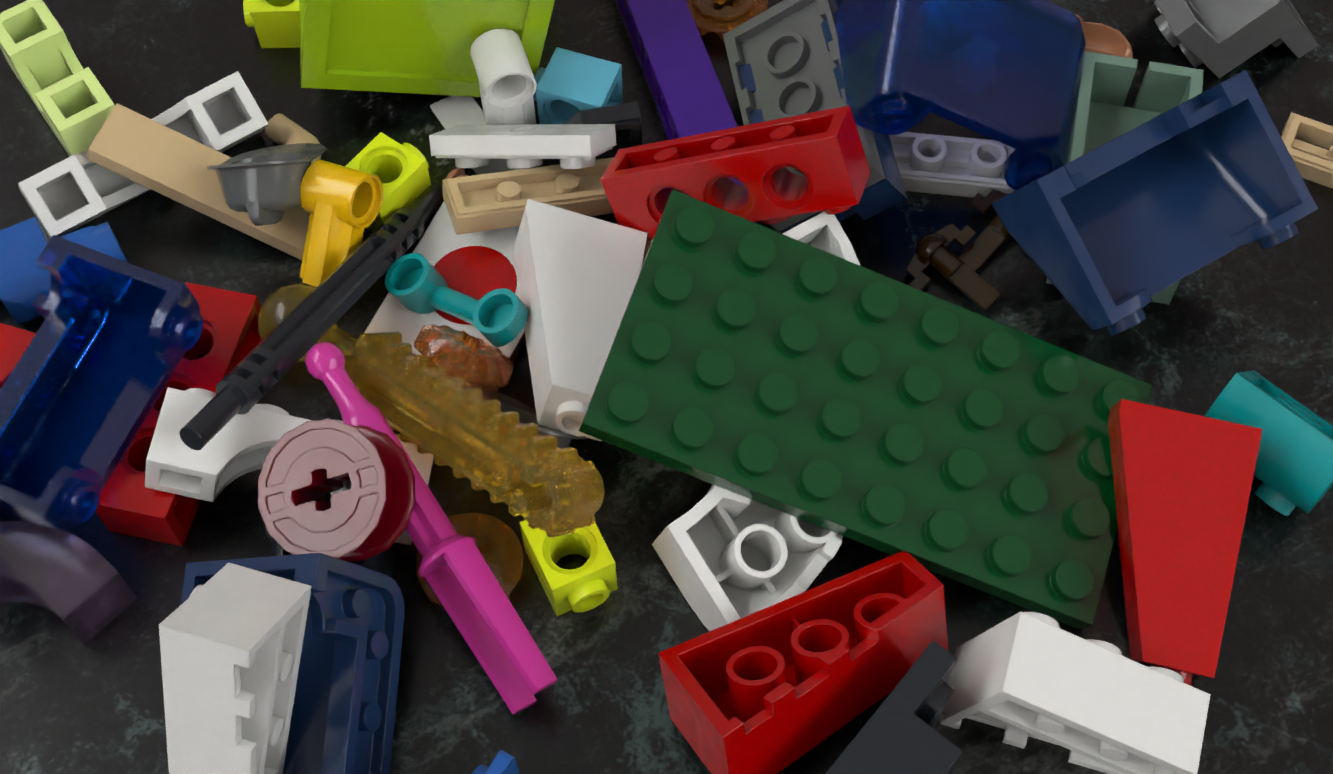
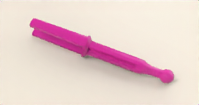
[305,342,558,715]

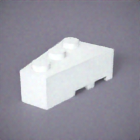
[159,562,312,774]
[940,611,1211,774]

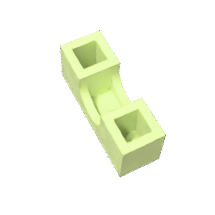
[0,0,115,156]

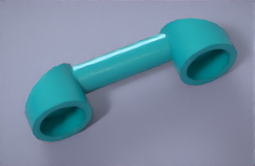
[385,253,529,347]

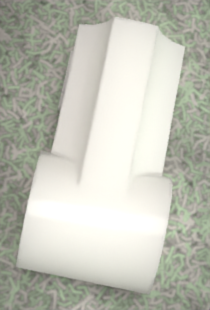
[470,28,537,125]

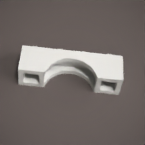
[18,71,268,241]
[145,387,435,545]

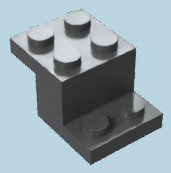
[1144,0,1319,78]

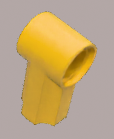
[299,160,383,287]

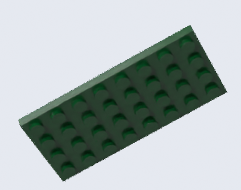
[579,190,1153,630]

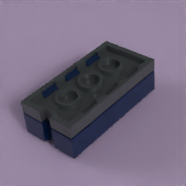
[723,0,907,234]

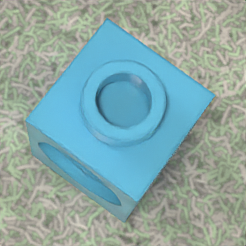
[533,47,623,124]

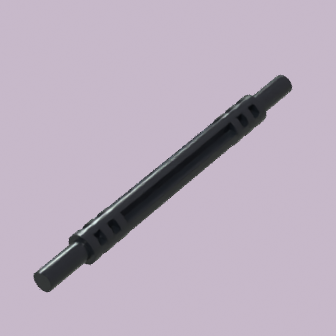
[179,183,444,450]

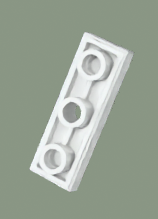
[429,124,617,169]
[888,130,1017,198]

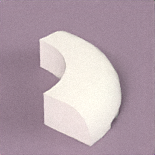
[652,211,861,631]

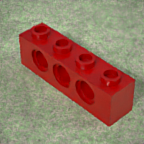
[600,105,871,242]
[89,282,270,547]

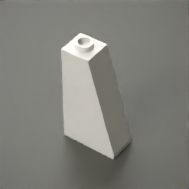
[513,199,647,441]

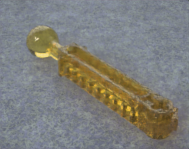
[258,283,605,537]

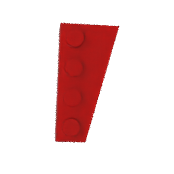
[658,551,948,774]

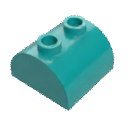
[1205,370,1333,516]

